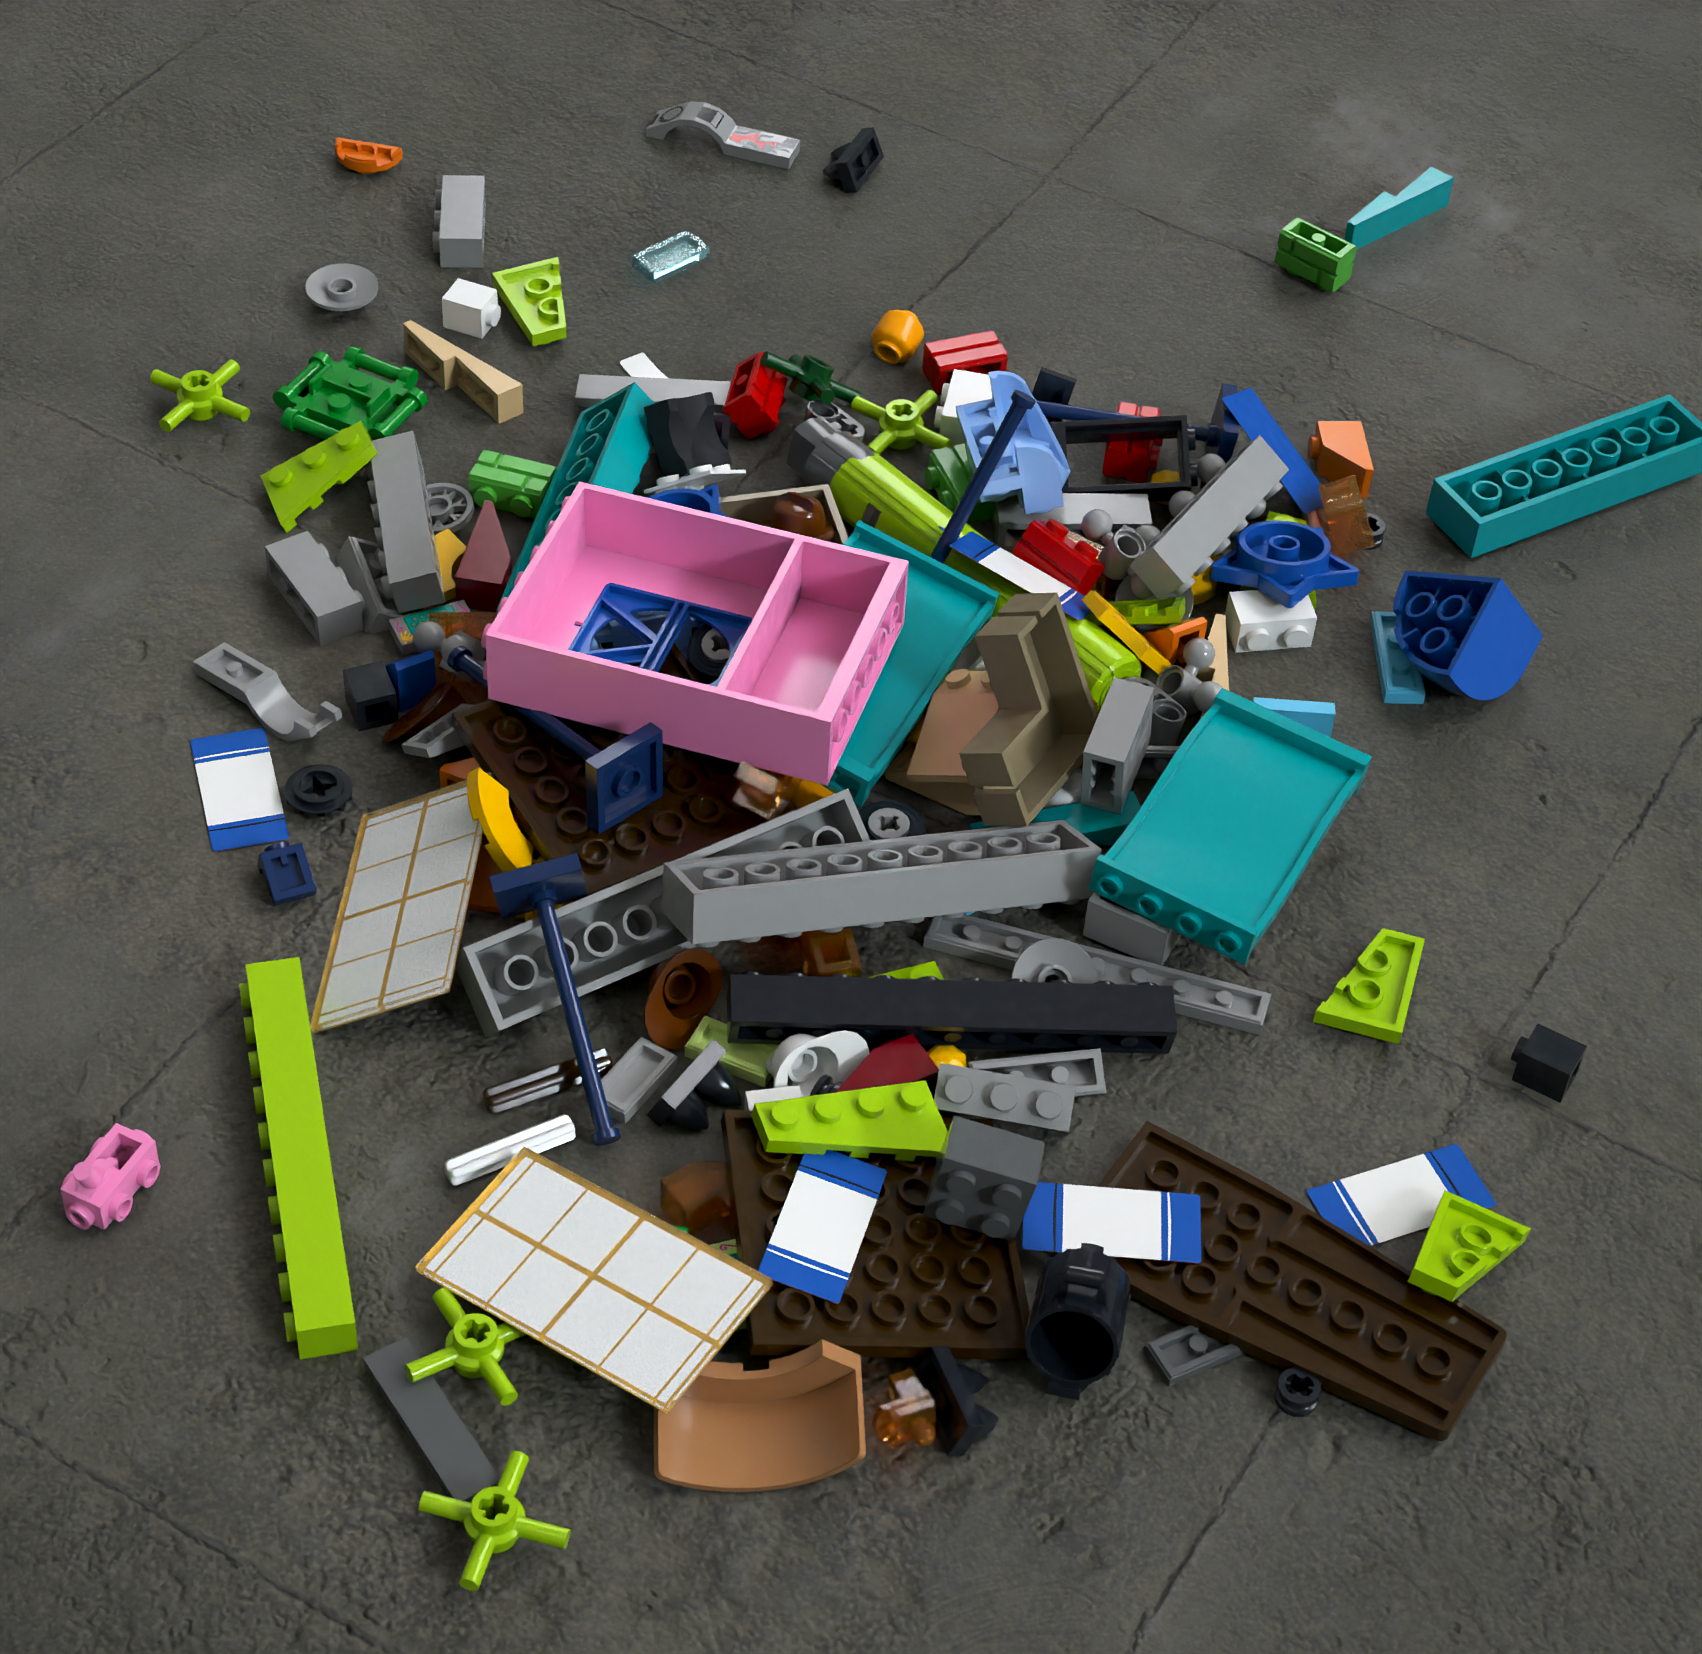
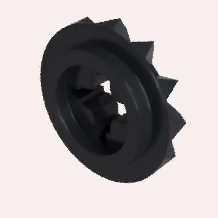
[284,764,353,820]

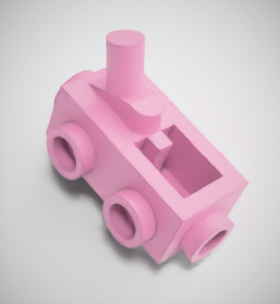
[60,1123,160,1230]

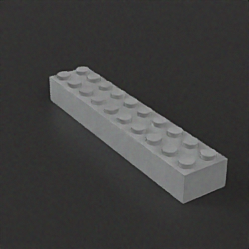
[455,788,871,1037]
[662,820,1101,947]

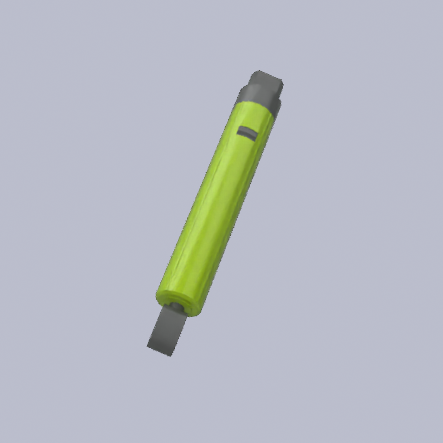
[786,400,1187,746]

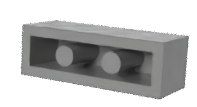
[433,175,486,268]
[265,531,366,646]
[934,1063,1076,1134]

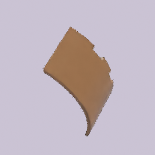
[654,1339,866,1492]

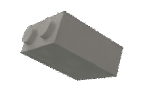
[1081,677,1154,815]

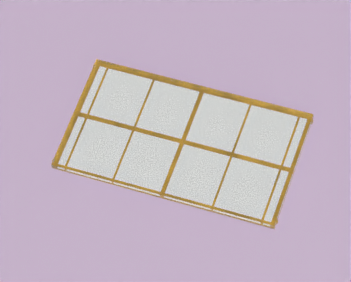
[310,772,493,1033]
[415,1146,773,1414]

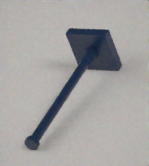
[1036,383,1239,464]
[930,390,1036,564]
[447,646,663,835]
[489,853,621,1146]

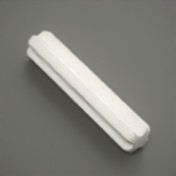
[444,1114,576,1186]

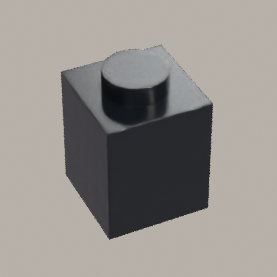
[343,660,398,732]
[1511,1024,1587,1103]

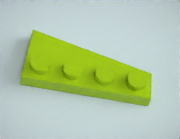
[751,1080,948,1162]

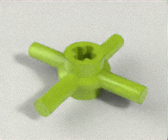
[150,359,250,432]
[851,390,952,455]
[404,1287,527,1406]
[419,1451,571,1591]

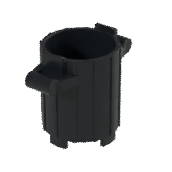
[1024,1243,1131,1401]

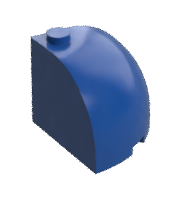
[1393,570,1543,700]

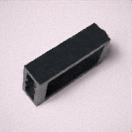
[1050,415,1198,502]

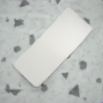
[620,353,669,379]

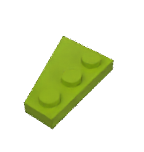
[492,257,566,346]
[260,421,378,533]
[1086,596,1186,627]
[1313,928,1425,1044]
[1408,1190,1531,1302]

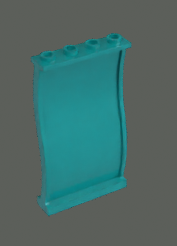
[821,520,1000,807]
[1088,688,1372,965]

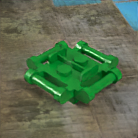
[272,346,428,440]

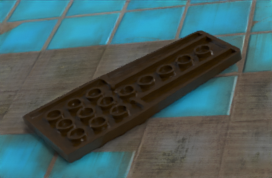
[1053,1121,1507,1441]

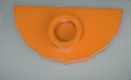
[335,137,403,174]

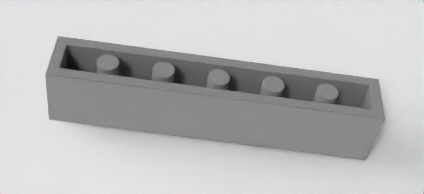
[365,431,445,614]
[1129,435,1289,601]

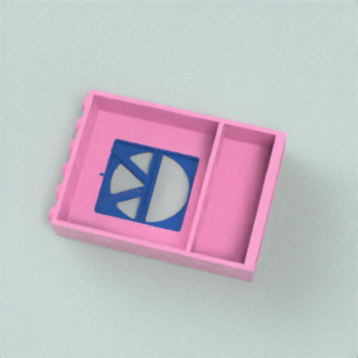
[481,482,909,786]

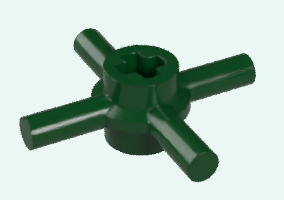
[760,351,862,404]

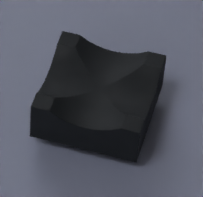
[644,392,732,477]

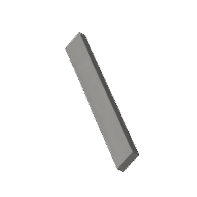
[923,914,1271,1035]

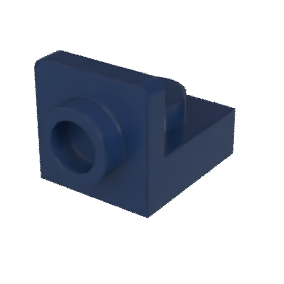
[257,841,317,906]

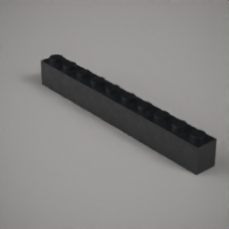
[727,971,1177,1054]

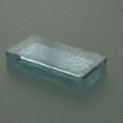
[632,230,709,284]

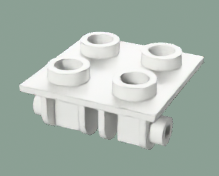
[644,464,746,494]

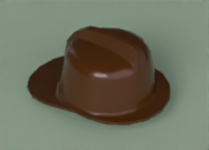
[758,491,835,541]
[382,672,468,743]
[644,948,723,1050]

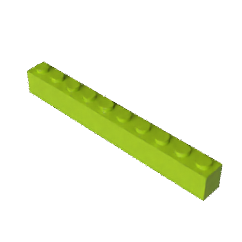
[239,957,358,1360]

